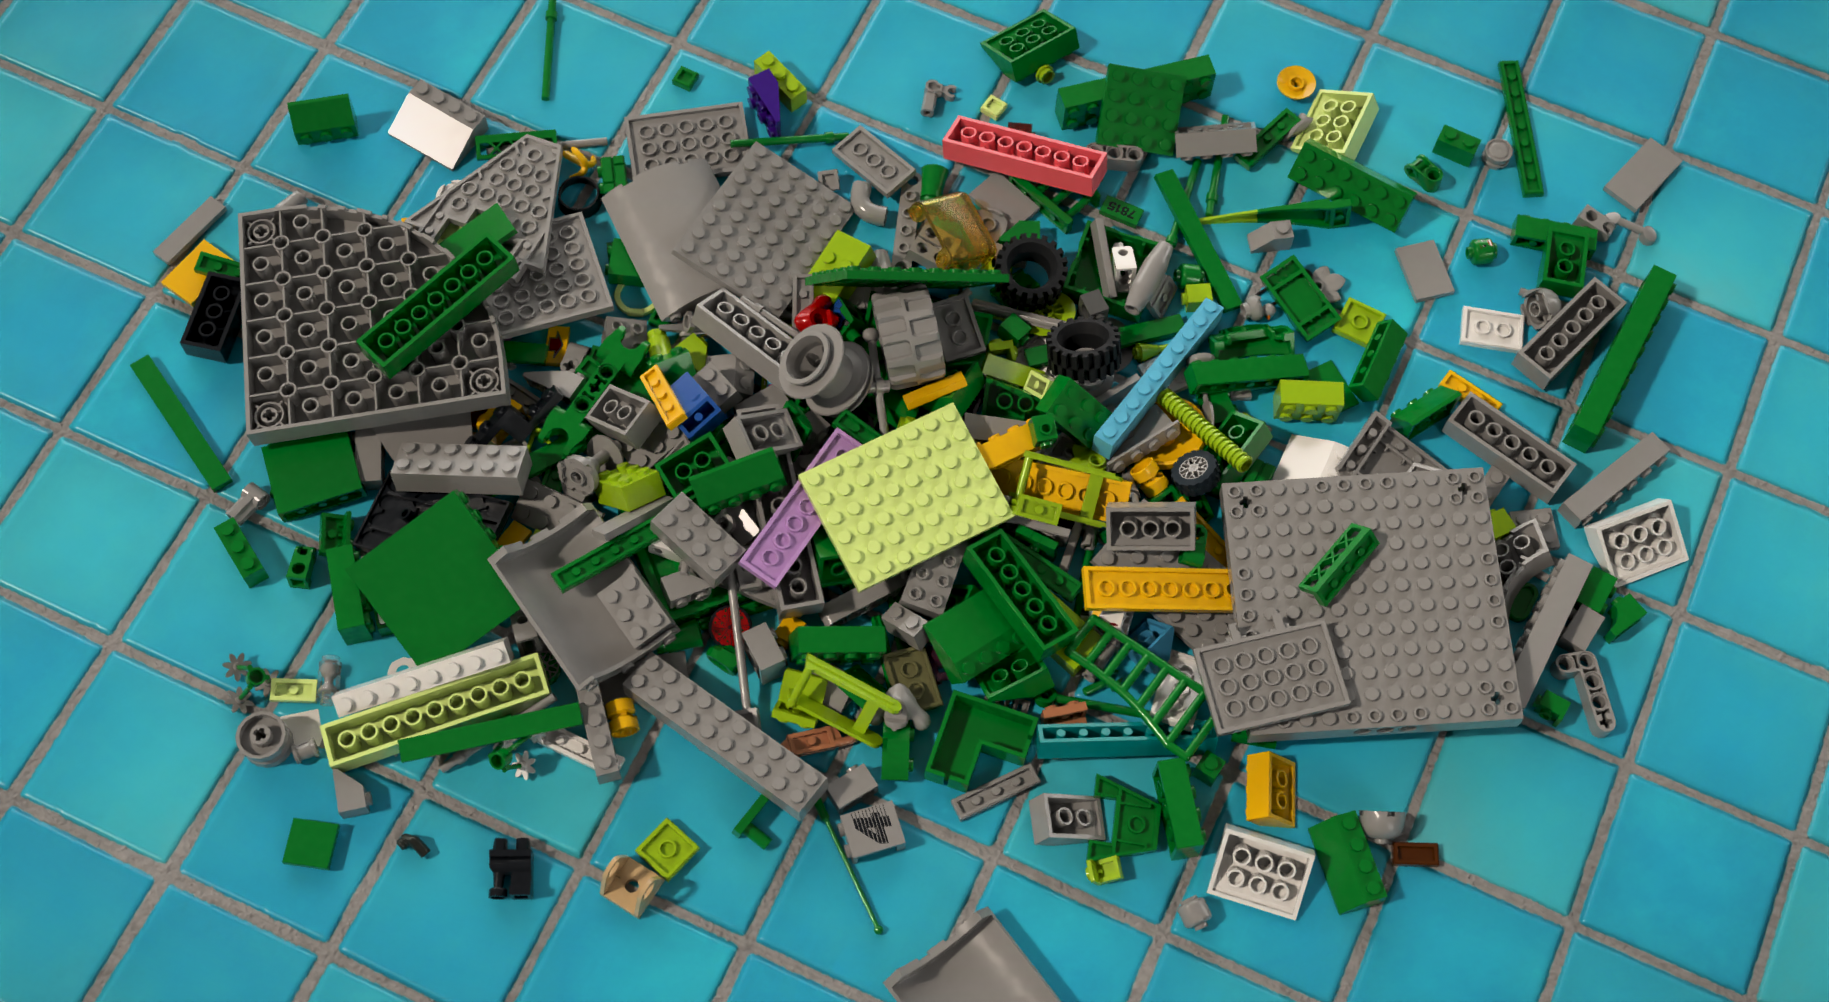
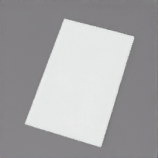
[280,709,323,746]

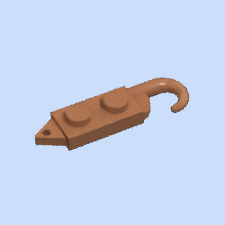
[781,719,858,757]

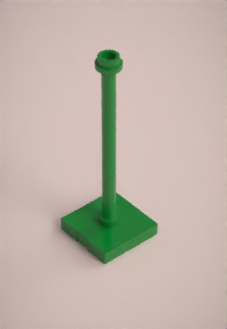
[1015,524,1058,562]

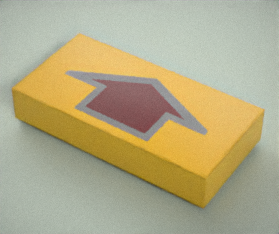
[545,326,570,367]

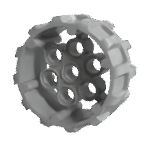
[871,283,946,390]

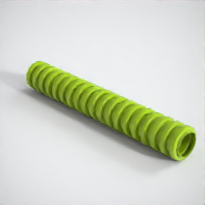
[1157,388,1253,473]

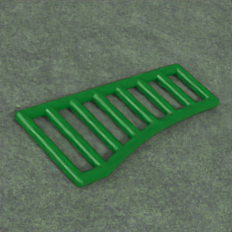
[1064,614,1214,761]

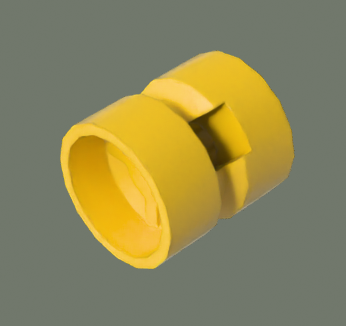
[1130,457,1169,498]
[605,697,640,738]

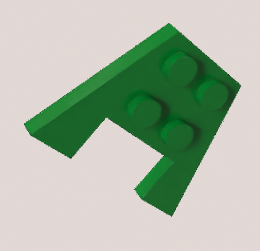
[1086,774,1161,863]

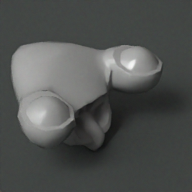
[870,683,931,731]

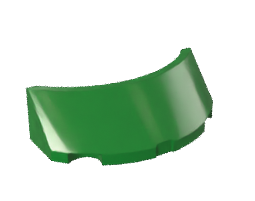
[1208,324,1295,360]

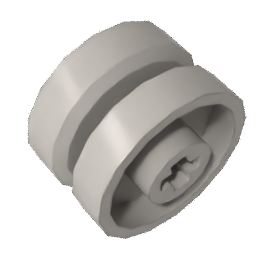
[235,711,294,768]

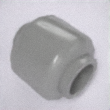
[1178,895,1212,931]

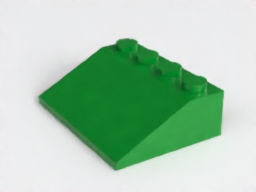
[980,9,1080,82]
[922,589,1025,684]

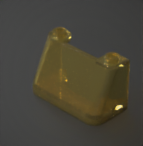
[907,192,997,270]

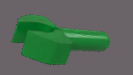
[1082,669,1123,696]

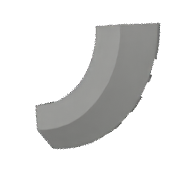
[1495,518,1555,639]

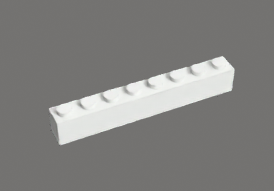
[331,637,515,718]

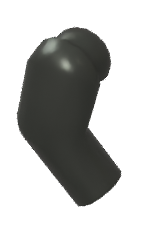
[397,833,431,858]

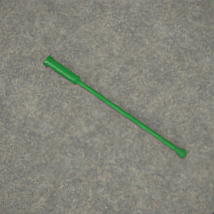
[814,797,883,935]

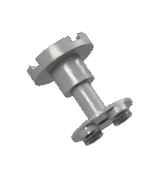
[558,434,624,497]

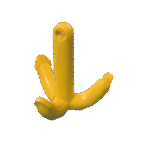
[562,147,597,178]

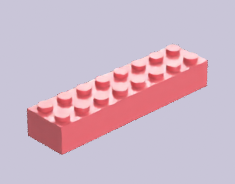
[942,115,1107,197]

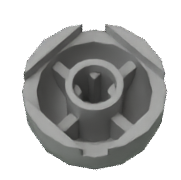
[1520,288,1562,330]
[1359,810,1405,844]

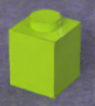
[1181,283,1213,313]

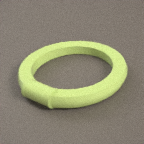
[614,284,655,317]

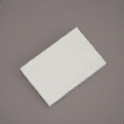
[1459,306,1525,354]

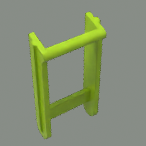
[1011,450,1123,528]
[787,653,902,748]

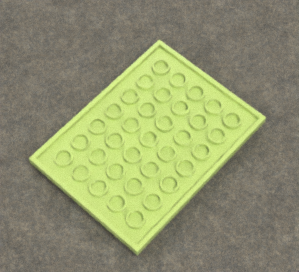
[798,402,1015,593]

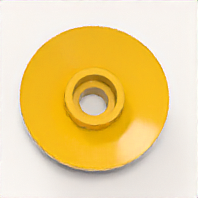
[1277,66,1316,100]

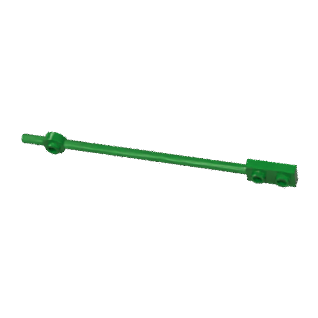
[1027,688,1277,749]

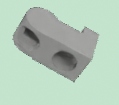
[1572,204,1615,242]

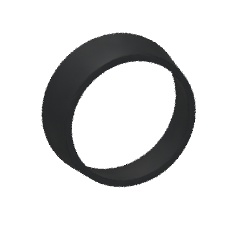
[558,176,602,219]

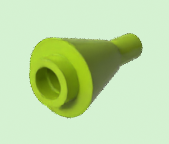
[1132,343,1168,363]

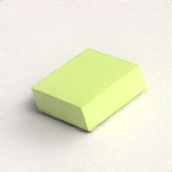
[980,94,1007,121]

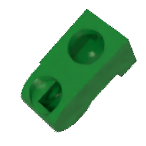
[286,546,317,589]

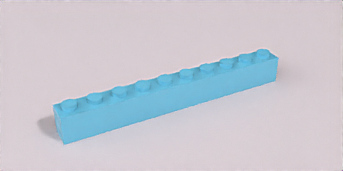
[1092,297,1224,460]

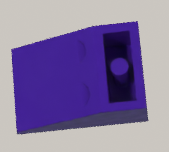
[747,68,781,137]

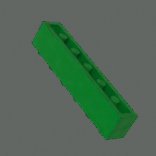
[1184,353,1310,395]

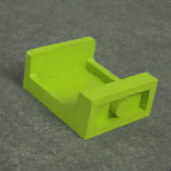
[1008,492,1063,526]

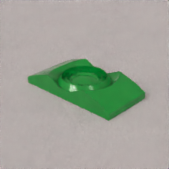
[1260,254,1342,342]

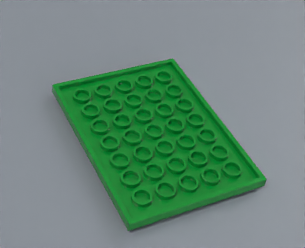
[805,266,1009,289]

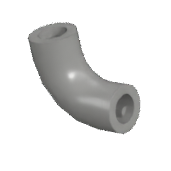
[850,180,888,227]

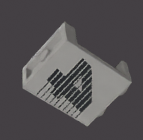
[837,800,906,864]

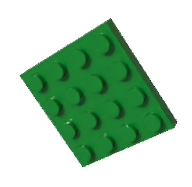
[1095,63,1186,156]

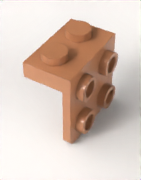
[1040,700,1088,759]

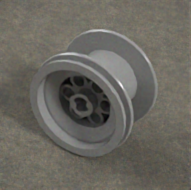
[778,324,874,418]

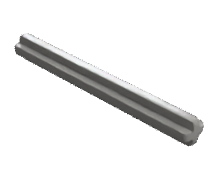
[971,299,1067,330]

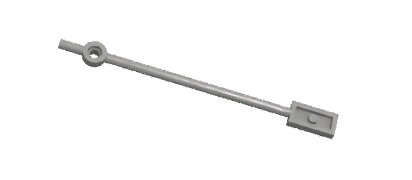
[713,508,762,731]

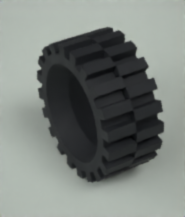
[994,233,1068,312]
[1046,316,1122,384]

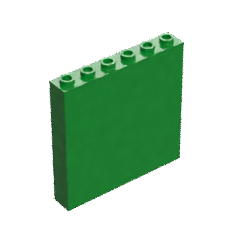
[345,489,521,666]

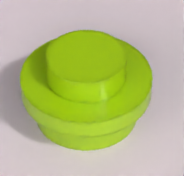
[1036,65,1055,84]

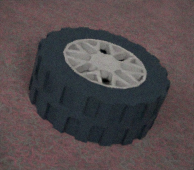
[1171,450,1221,497]

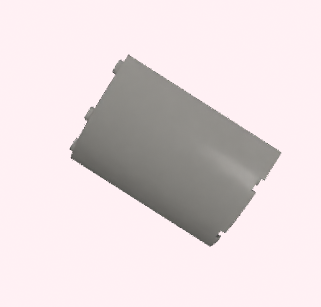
[601,159,733,323]
[487,503,681,692]
[883,906,1061,1002]

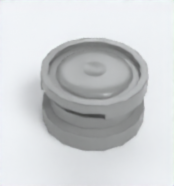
[1481,138,1513,170]

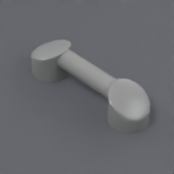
[1605,212,1657,246]

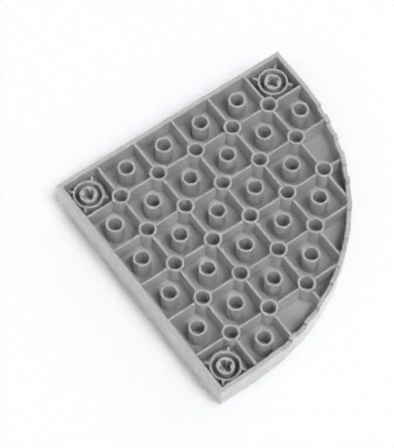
[238,204,511,446]

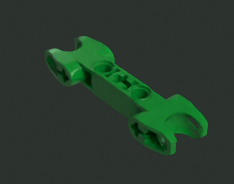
[538,325,651,458]

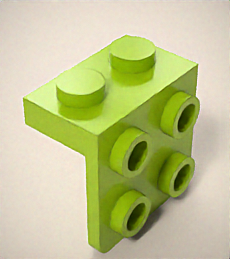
[771,668,828,729]

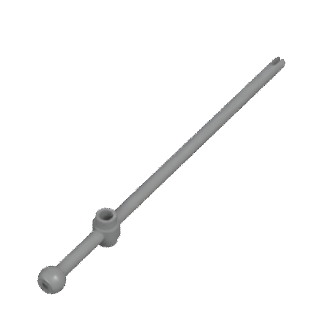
[863,328,909,580]

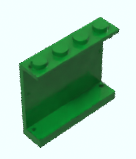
[261,431,368,523]

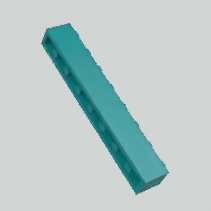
[1035,720,1219,759]

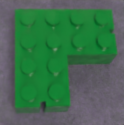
[924,690,1039,793]

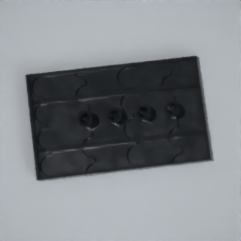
[352,470,515,552]

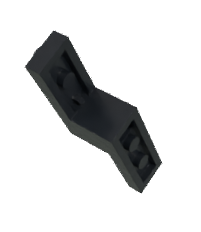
[464,385,564,445]

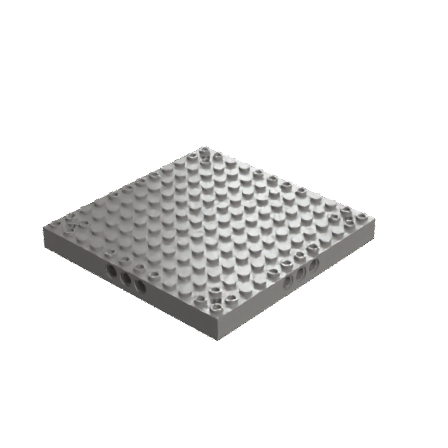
[1219,467,1524,743]

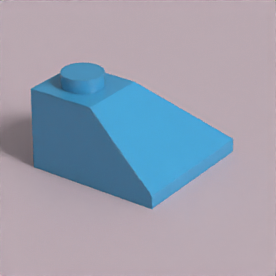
[1120,617,1175,674]

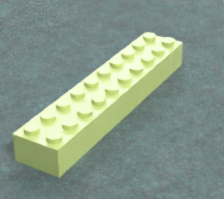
[320,652,552,772]

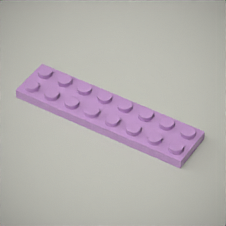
[738,427,862,590]

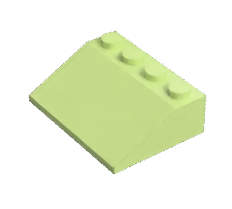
[1290,89,1379,161]

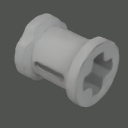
[291,738,320,764]

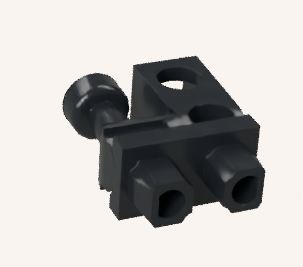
[488,838,534,900]

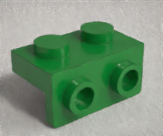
[318,511,354,557]

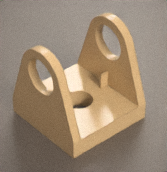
[600,855,665,919]

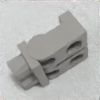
[905,221,968,270]

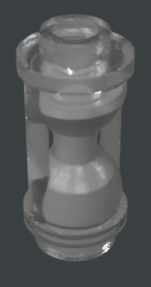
[316,655,342,706]

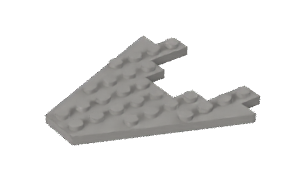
[404,134,563,284]

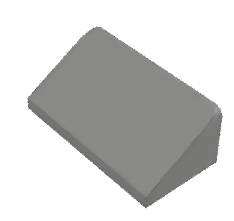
[716,504,761,547]

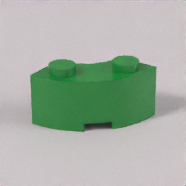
[881,719,914,781]

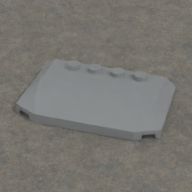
[1335,410,1466,495]

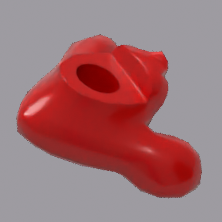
[794,294,839,332]

